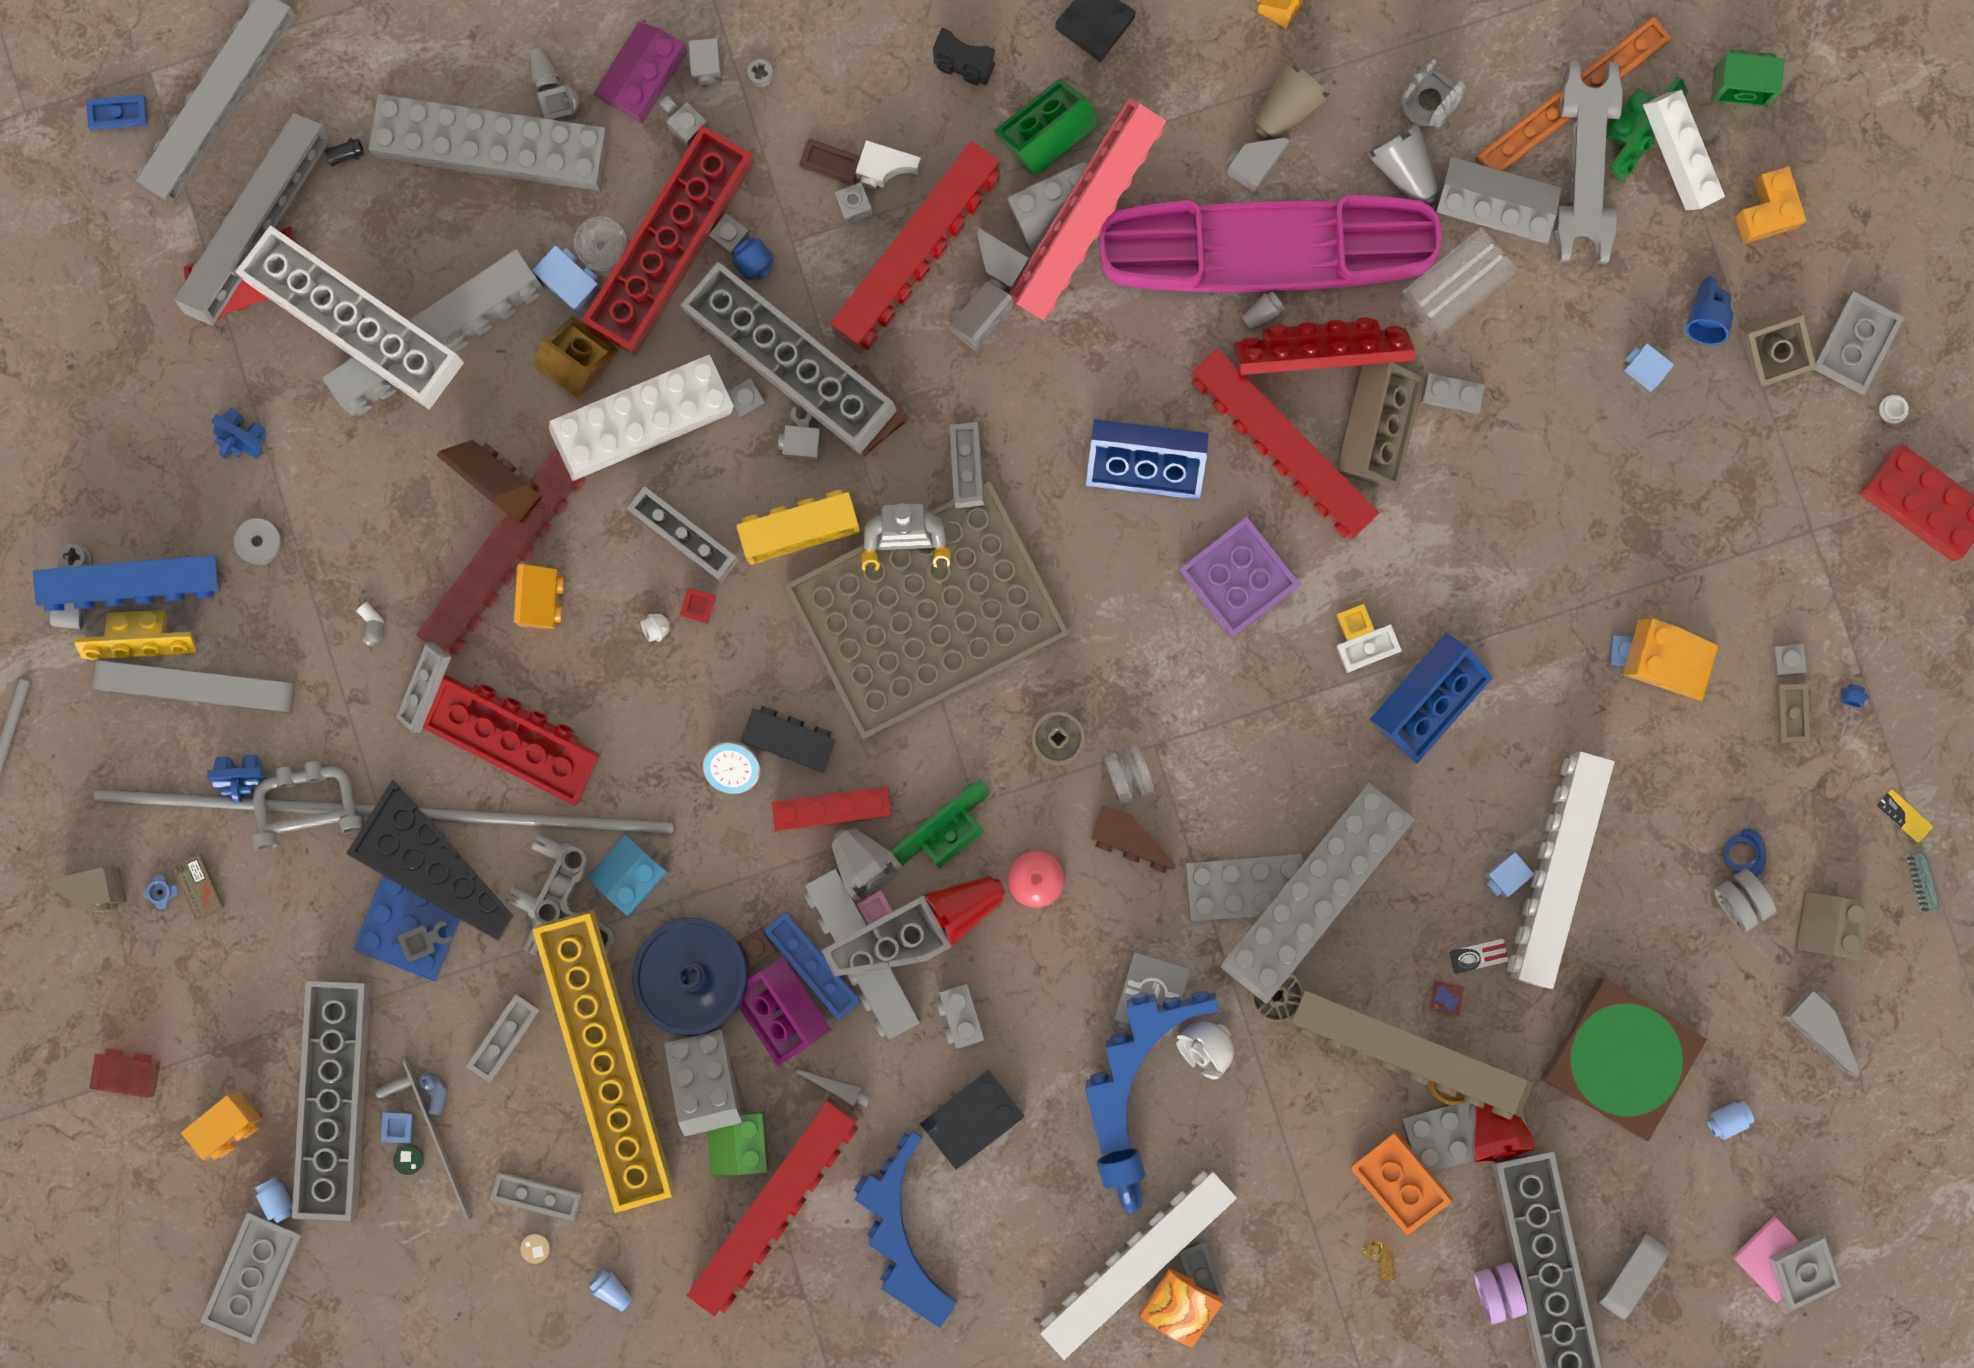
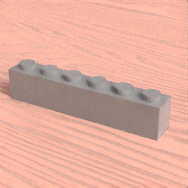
[803,869,921,1040]

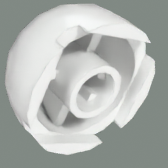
[1176,1020,1234,1079]

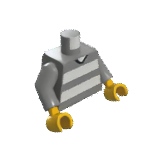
[861,503,951,571]

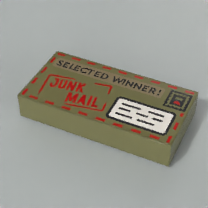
[172,854,224,920]

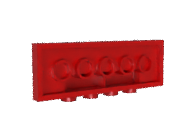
[1234,317,1415,375]
[423,675,601,806]

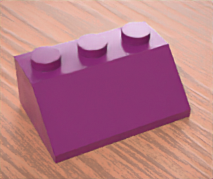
[593,22,687,124]
[739,957,832,1066]

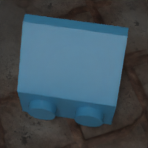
[587,834,669,916]

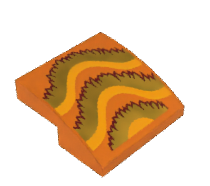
[1139,1269,1223,1348]

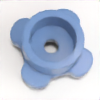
[143,875,178,910]

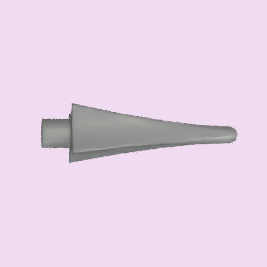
[795,1068,872,1107]

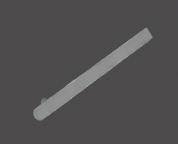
[375,1056,472,1220]

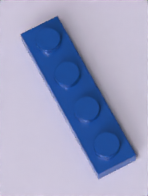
[764,912,861,1021]

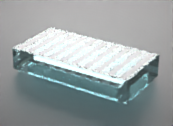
[1906,853,1940,912]

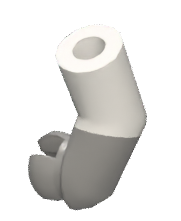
[357,602,385,646]

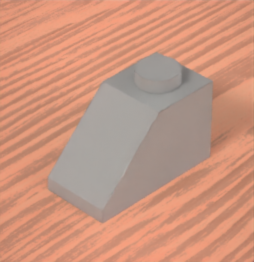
[1226,138,1290,193]
[977,229,1029,292]

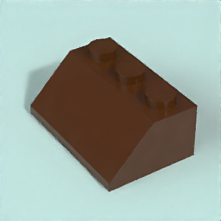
[437,440,541,522]

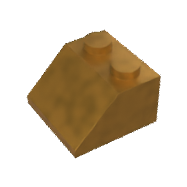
[532,316,618,399]

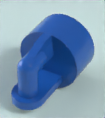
[1685,276,1734,345]
[1097,1148,1146,1214]

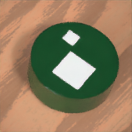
[393,1145,424,1175]

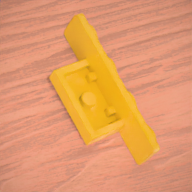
[75,610,197,660]

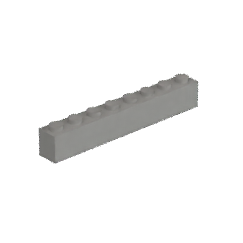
[136,0,296,205]
[174,113,331,326]

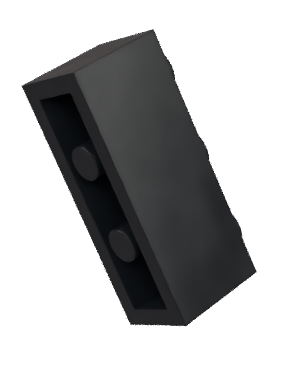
[740,706,836,773]

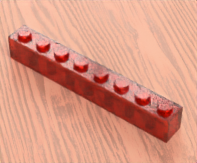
[416,448,586,656]

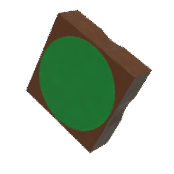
[1540,978,1707,1141]

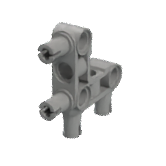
[505,833,616,956]

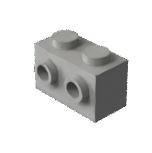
[935,983,985,1049]

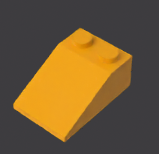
[1622,618,1718,701]

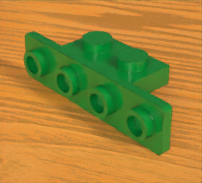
[1606,77,1688,182]
[890,780,990,868]

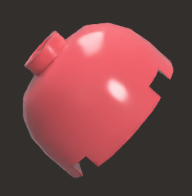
[1007,850,1065,908]

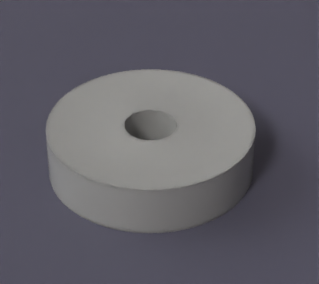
[234,518,282,565]

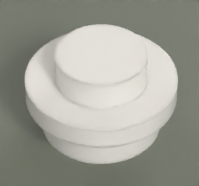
[1879,395,1909,424]

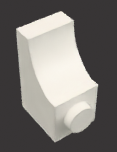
[855,140,921,189]

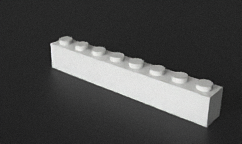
[1040,1170,1237,1360]

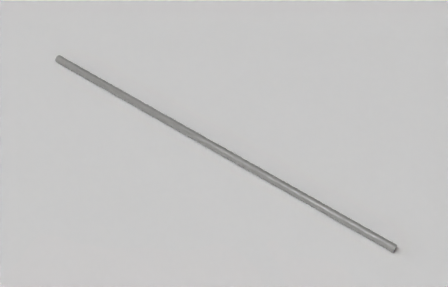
[94,789,675,834]

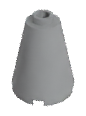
[1367,123,1439,204]

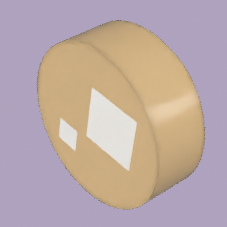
[520,1233,551,1264]

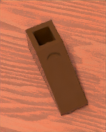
[1091,806,1176,873]

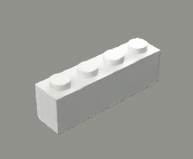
[1643,90,1725,210]

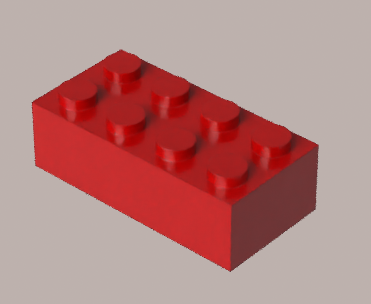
[1858,443,1974,562]

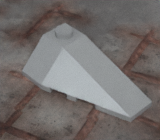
[821,895,951,977]

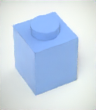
[1624,344,1674,392]
[1484,852,1534,898]

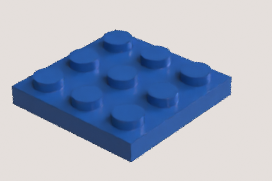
[353,876,460,982]

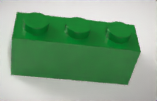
[994,78,1101,176]

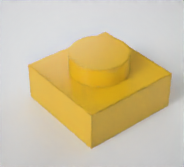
[1336,604,1375,642]

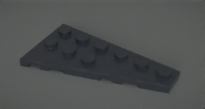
[346,779,514,942]

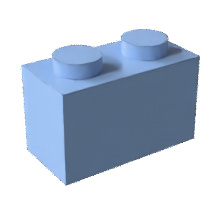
[532,246,601,314]

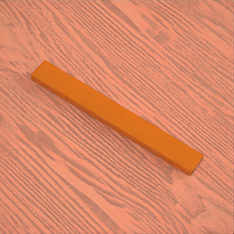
[1475,16,1672,171]

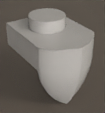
[535,85,580,120]

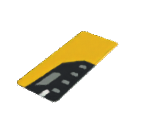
[1877,790,1933,843]

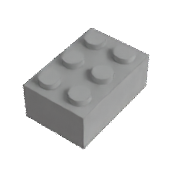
[664,1030,742,1136]

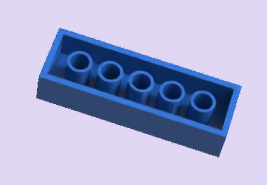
[32,555,220,612]

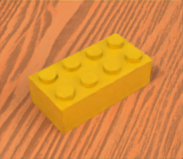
[736,490,861,565]

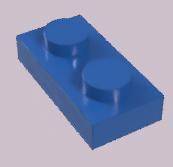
[86,95,148,131]

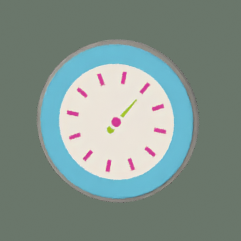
[702,741,761,794]

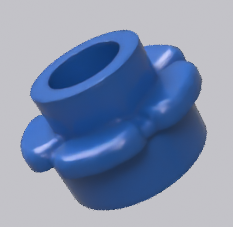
[1840,684,1869,708]

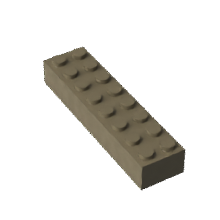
[1292,991,1533,1120]

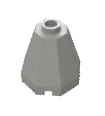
[831,827,902,902]

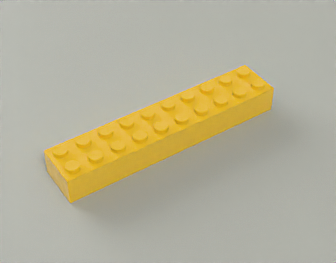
[533,909,675,1213]

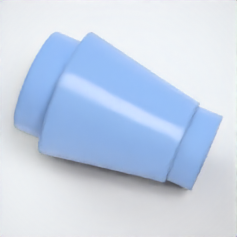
[588,1269,633,1312]

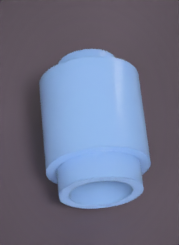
[1707,1101,1754,1140]
[255,1177,293,1223]

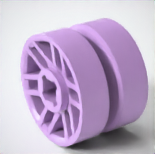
[1474,1262,1527,1325]

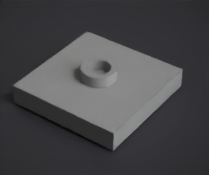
[1769,1232,1842,1311]

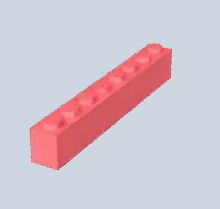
[1009,98,1166,320]

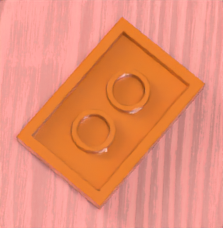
[1350,1130,1453,1236]

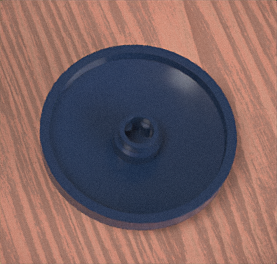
[632,918,749,1036]

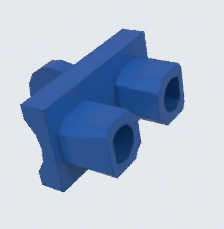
[211,408,266,459]
[207,755,267,803]

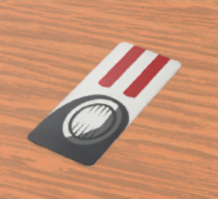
[1449,939,1509,974]

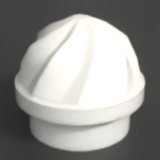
[641,614,670,642]

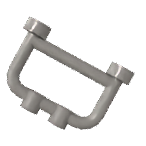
[252,761,364,850]

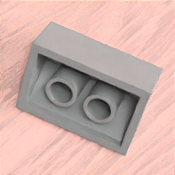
[1007,161,1087,256]

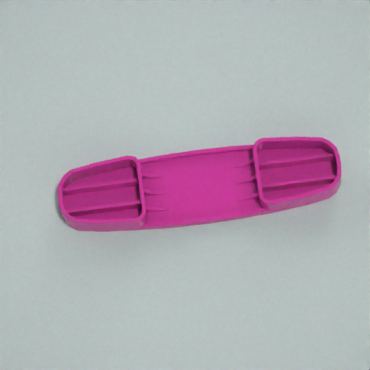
[1099,195,1442,293]

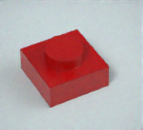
[679,587,716,624]

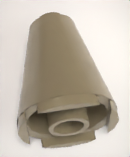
[1254,59,1331,140]

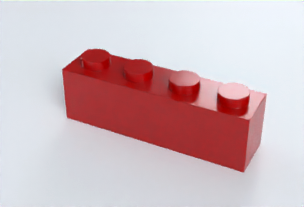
[771,786,892,832]

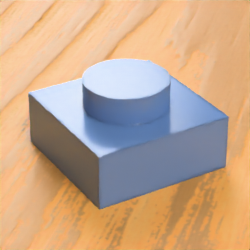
[1609,635,1633,666]
[381,1112,414,1143]

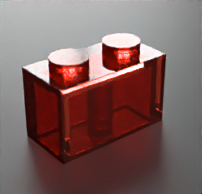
[89,1048,161,1098]

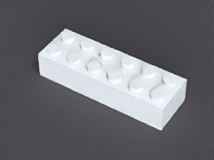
[549,354,734,481]

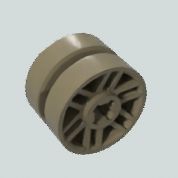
[1031,711,1085,766]
[1248,973,1304,1023]

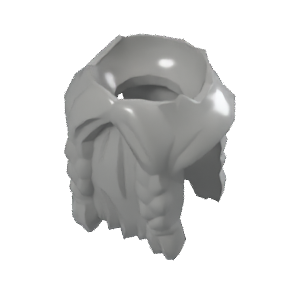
[1401,58,1466,128]

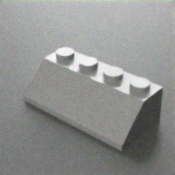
[1434,157,1562,244]

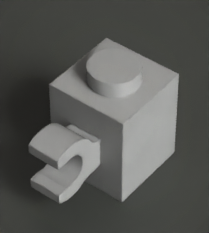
[659,96,710,148]
[778,407,821,461]

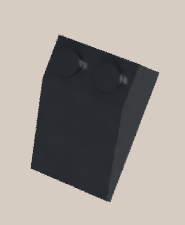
[920,1069,1025,1170]

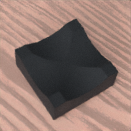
[1055,0,1136,62]
[933,28,995,86]

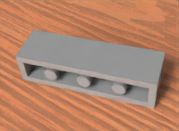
[627,486,739,583]

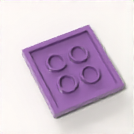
[1178,517,1301,639]

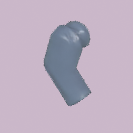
[419,1073,448,1116]

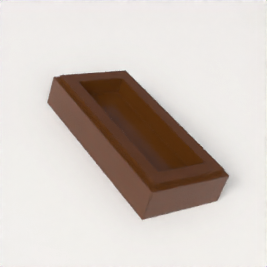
[799,139,860,186]

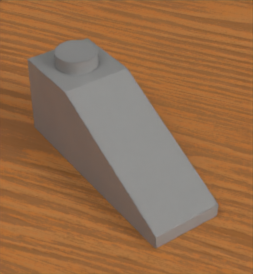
[1783,990,1860,1077]

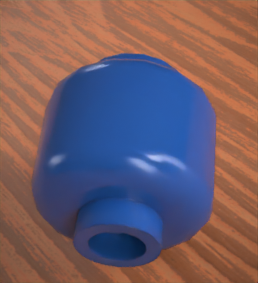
[731,236,774,280]

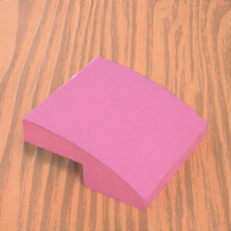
[1732,1216,1799,1303]

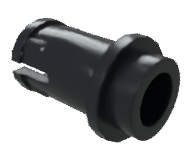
[325,137,364,166]

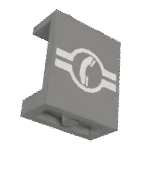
[1113,952,1190,1040]

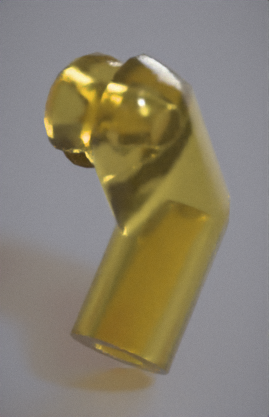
[1363,1241,1395,1281]

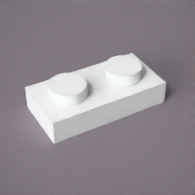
[1336,624,1402,673]

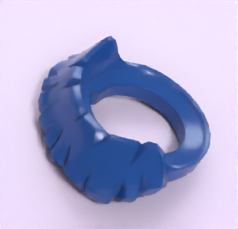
[1723,828,1766,877]

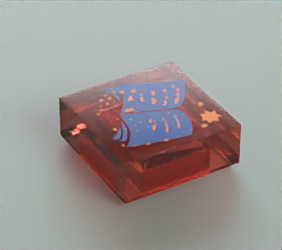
[1429,981,1464,1015]

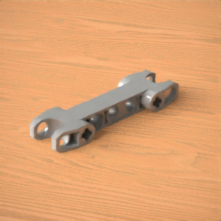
[1554,60,1623,264]

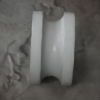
[747,59,774,88]

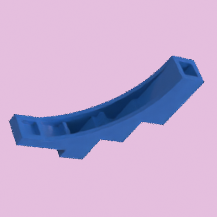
[1085,991,1219,1155]
[853,1130,957,1328]

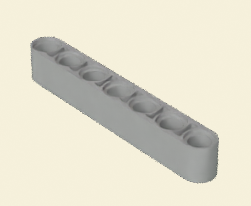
[92,661,294,713]

